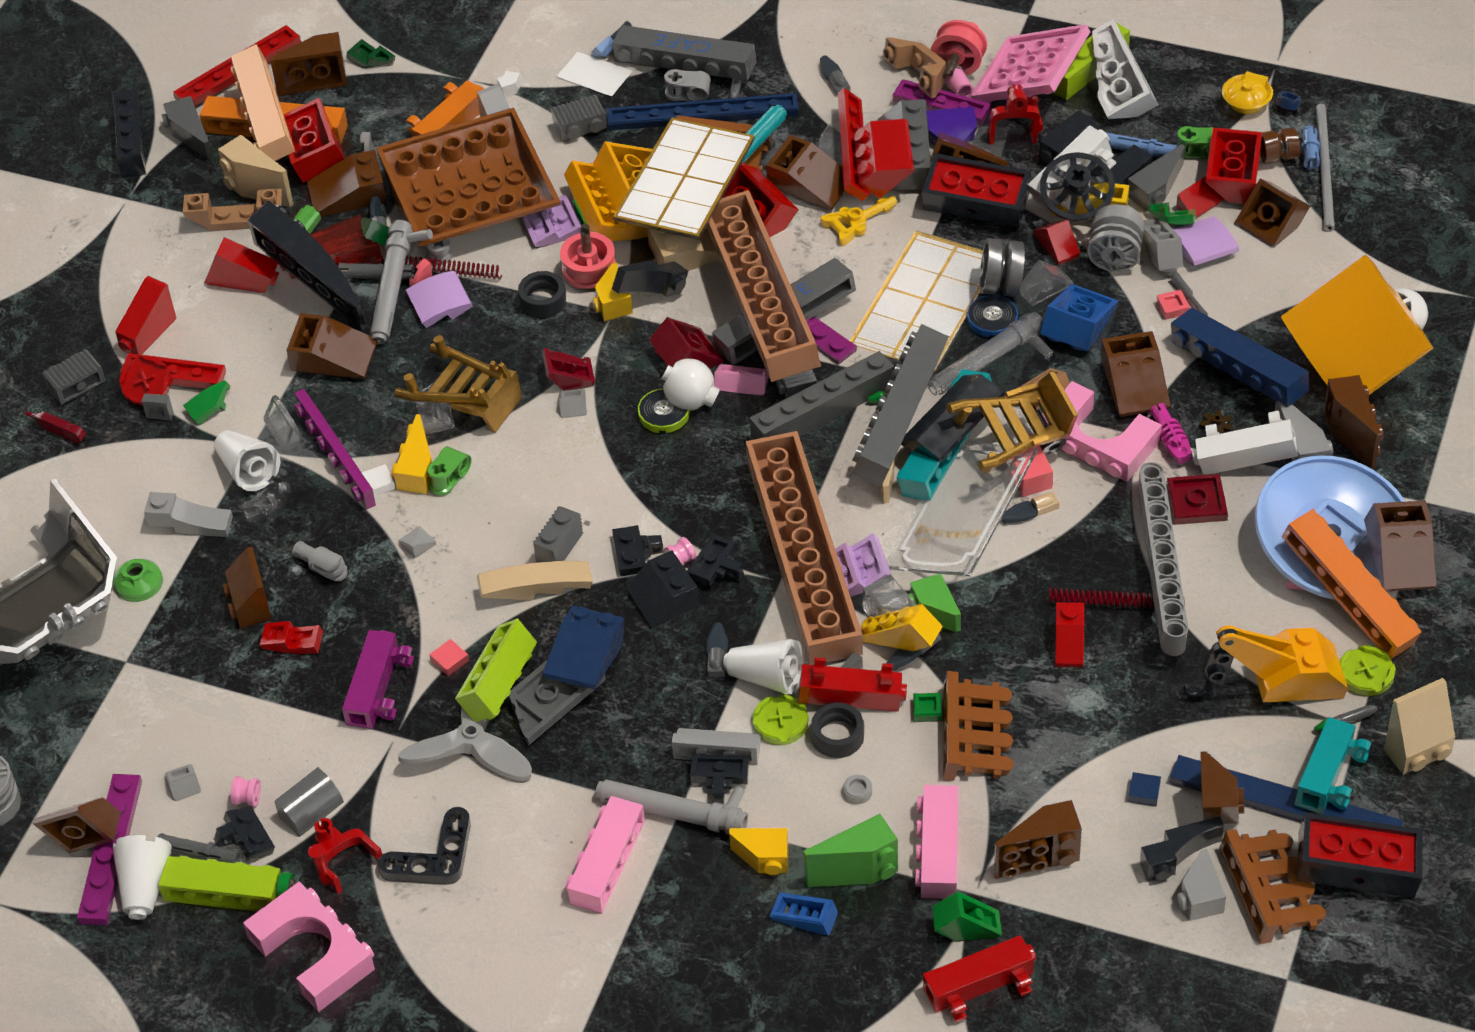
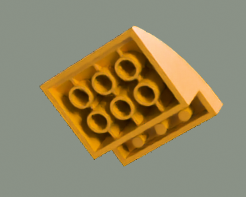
[564,141,653,241]
[1281,254,1434,395]

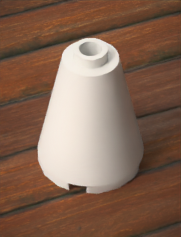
[214,430,280,491]
[723,639,804,694]
[113,835,172,920]

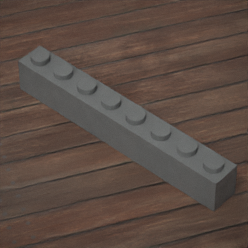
[852,324,949,486]

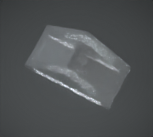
[1019,260,1073,306]

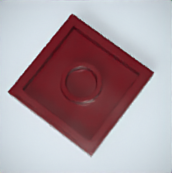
[1166,474,1228,525]

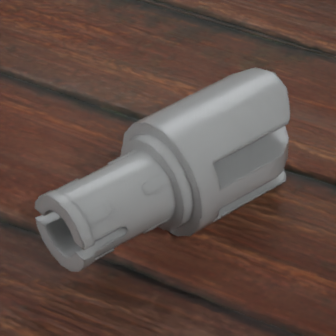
[292,541,347,581]

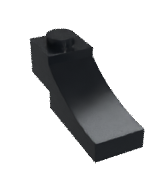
[611,260,689,296]
[1140,816,1224,882]

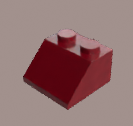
[649,317,724,369]

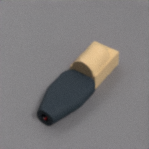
[1001,491,1060,524]

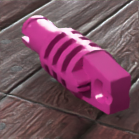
[1150,403,1193,465]

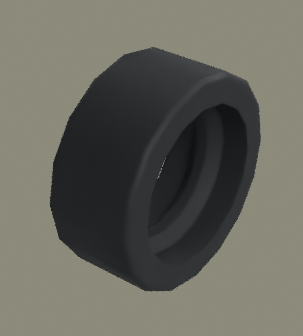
[518,271,566,318]
[811,703,864,758]

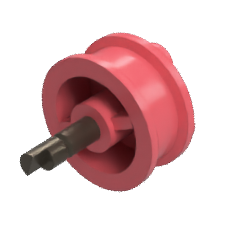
[931,20,988,79]
[560,224,616,289]

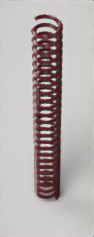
[380,255,502,279]
[1049,587,1186,610]

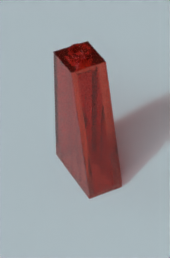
[279,214,381,279]

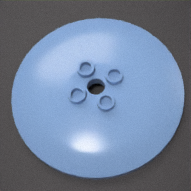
[1255,455,1405,600]

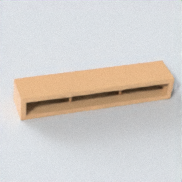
[231,44,295,161]

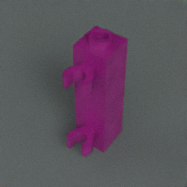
[342,630,414,729]

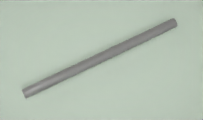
[1316,104,1335,232]

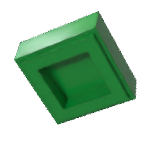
[913,693,942,722]

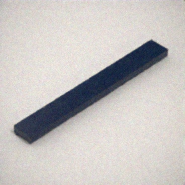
[607,93,799,131]
[1170,755,1403,826]

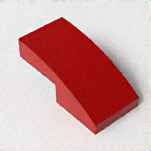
[260,621,323,654]

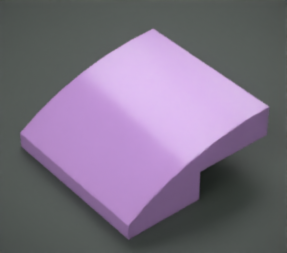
[522,194,581,247]
[1173,216,1239,266]
[406,271,473,328]
[835,533,893,597]

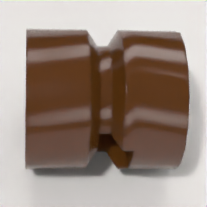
[1260,127,1300,164]

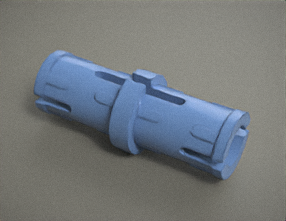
[1301,126,1321,170]

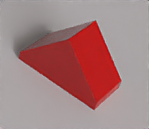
[1033,220,1080,265]

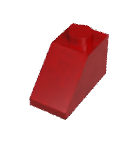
[1055,602,1084,667]

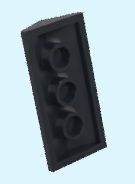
[901,374,1005,462]

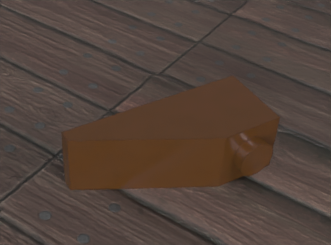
[930,132,1008,166]

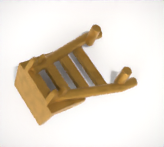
[395,335,522,433]

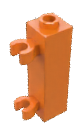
[406,80,484,137]

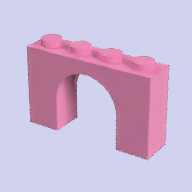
[1043,381,1162,482]
[243,882,375,1012]

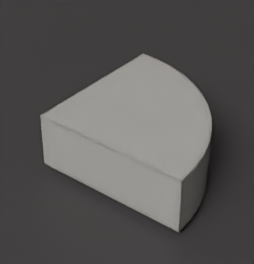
[360,132,373,152]

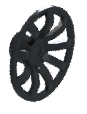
[1040,152,1115,221]

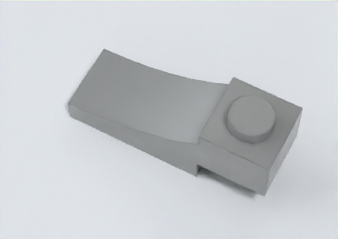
[144,492,233,537]

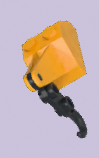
[1183,625,1348,702]

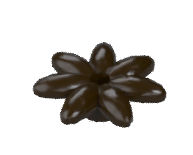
[1199,410,1234,434]

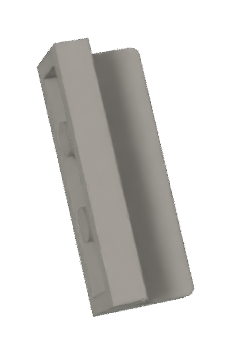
[672,728,761,765]

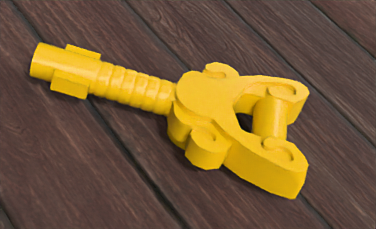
[820,196,897,246]

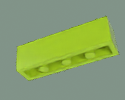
[1054,22,1130,100]
[455,619,537,722]
[158,856,281,911]

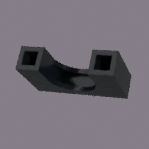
[1039,111,1153,185]

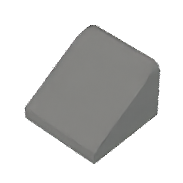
[559,389,587,417]
[165,764,201,801]

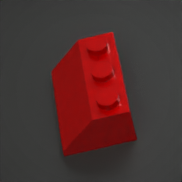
[853,119,914,199]
[1206,127,1262,204]
[719,162,799,237]

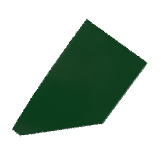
[346,39,395,68]

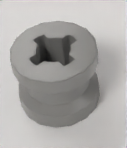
[426,239,452,265]

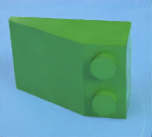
[803,814,898,887]

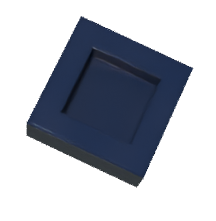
[1128,772,1161,806]

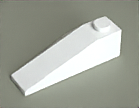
[1092,19,1158,119]

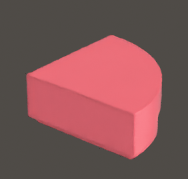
[409,258,433,288]

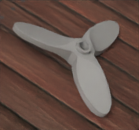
[398,707,532,781]

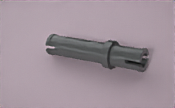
[338,263,415,280]
[157,833,242,863]

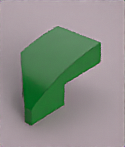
[1148,202,1196,224]
[183,380,230,425]

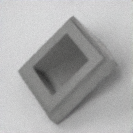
[399,526,436,558]

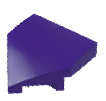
[926,107,977,145]

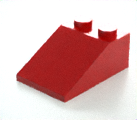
[283,98,345,183]

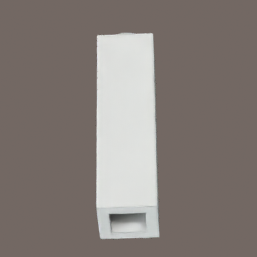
[1028,125,1116,210]
[1192,410,1298,475]

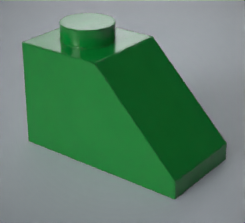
[932,891,1002,941]

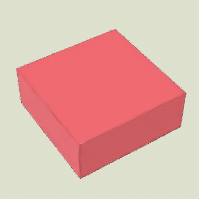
[1156,290,1190,320]
[430,639,469,676]

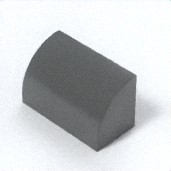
[274,767,344,837]

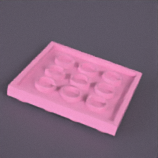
[971,24,1090,103]

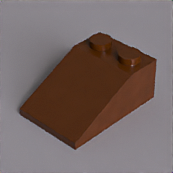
[270,32,348,96]
[307,150,387,217]

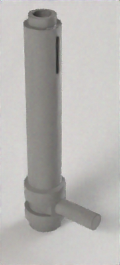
[369,220,433,344]
[595,780,748,835]

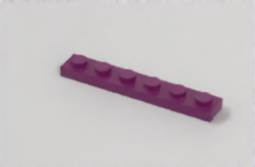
[294,389,376,509]
[77,774,142,925]

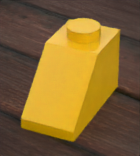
[592,262,633,321]
[729,828,789,875]

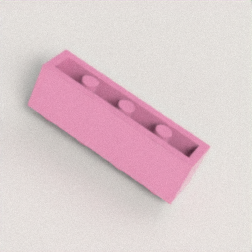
[915,785,958,899]
[565,796,645,913]

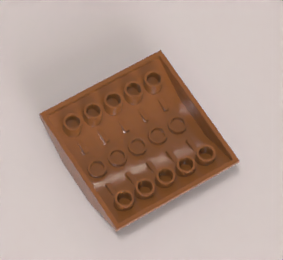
[376,107,561,247]

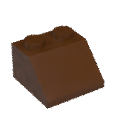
[1235,178,1311,246]
[223,547,272,629]
[1200,751,1245,824]
[33,797,121,853]

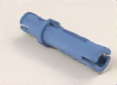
[1106,132,1178,158]

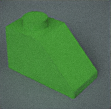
[907,573,961,632]

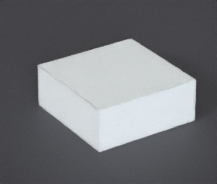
[362,464,396,496]

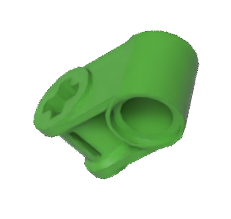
[1177,126,1213,160]
[428,446,472,496]

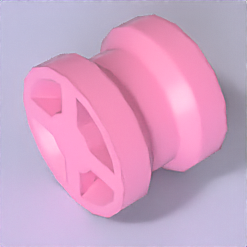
[664,537,697,566]
[231,776,261,807]

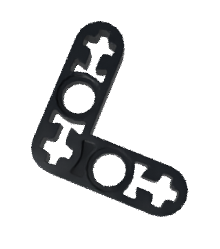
[378,807,471,885]

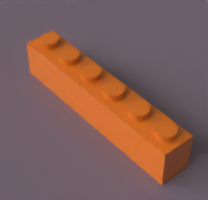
[199,96,348,145]
[1282,509,1422,660]

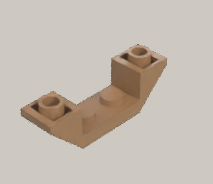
[883,37,946,98]
[183,188,282,231]

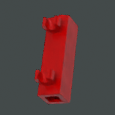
[798,657,907,712]
[923,935,1036,1023]

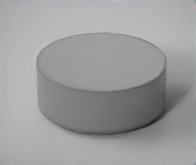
[844,775,872,804]

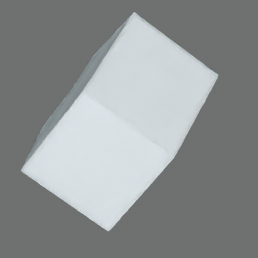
[497,71,521,97]

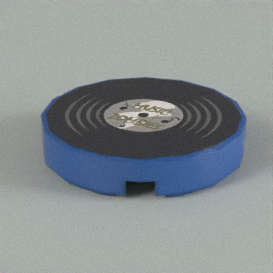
[967,295,1018,338]

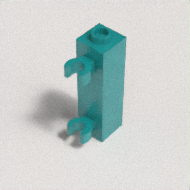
[1294,717,1371,815]

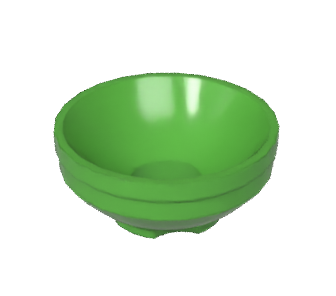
[114,559,163,602]

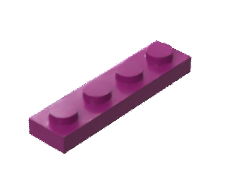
[893,79,991,126]
[806,316,857,364]

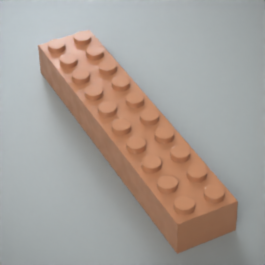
[706,190,821,382]
[746,431,863,665]

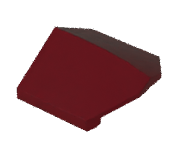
[542,348,595,391]

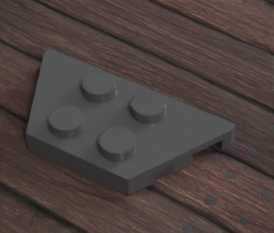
[508,659,606,745]

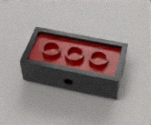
[922,153,1031,228]
[1296,812,1423,898]

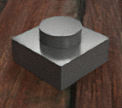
[142,394,174,421]

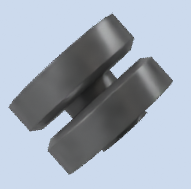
[979,238,1025,297]

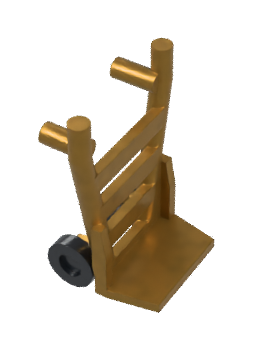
[946,371,1078,473]

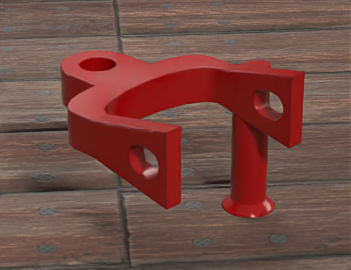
[986,84,1043,144]
[308,818,383,894]

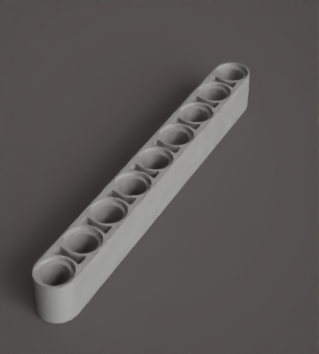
[1138,462,1188,656]

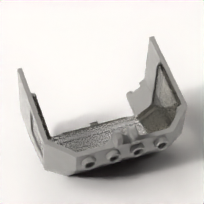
[0,478,116,664]

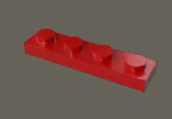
[120,353,226,389]

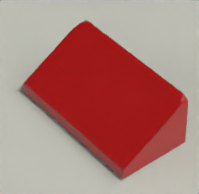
[1176,176,1225,218]

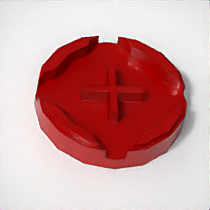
[119,355,171,406]

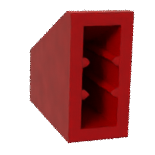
[204,237,279,293]
[115,276,177,355]

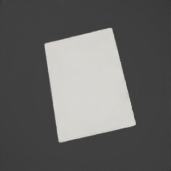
[557,52,632,96]

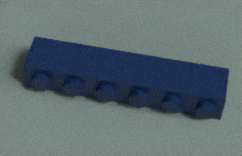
[1171,308,1309,407]

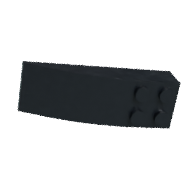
[247,200,365,331]

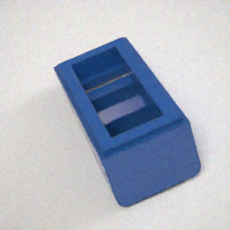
[769,892,838,935]

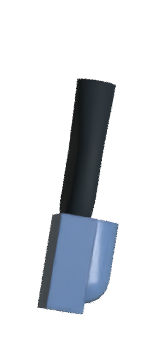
[591,21,632,58]

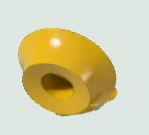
[1222,71,1273,114]

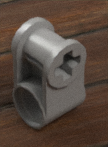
[665,69,711,102]

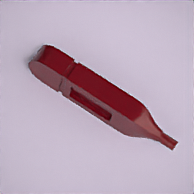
[25,411,86,443]

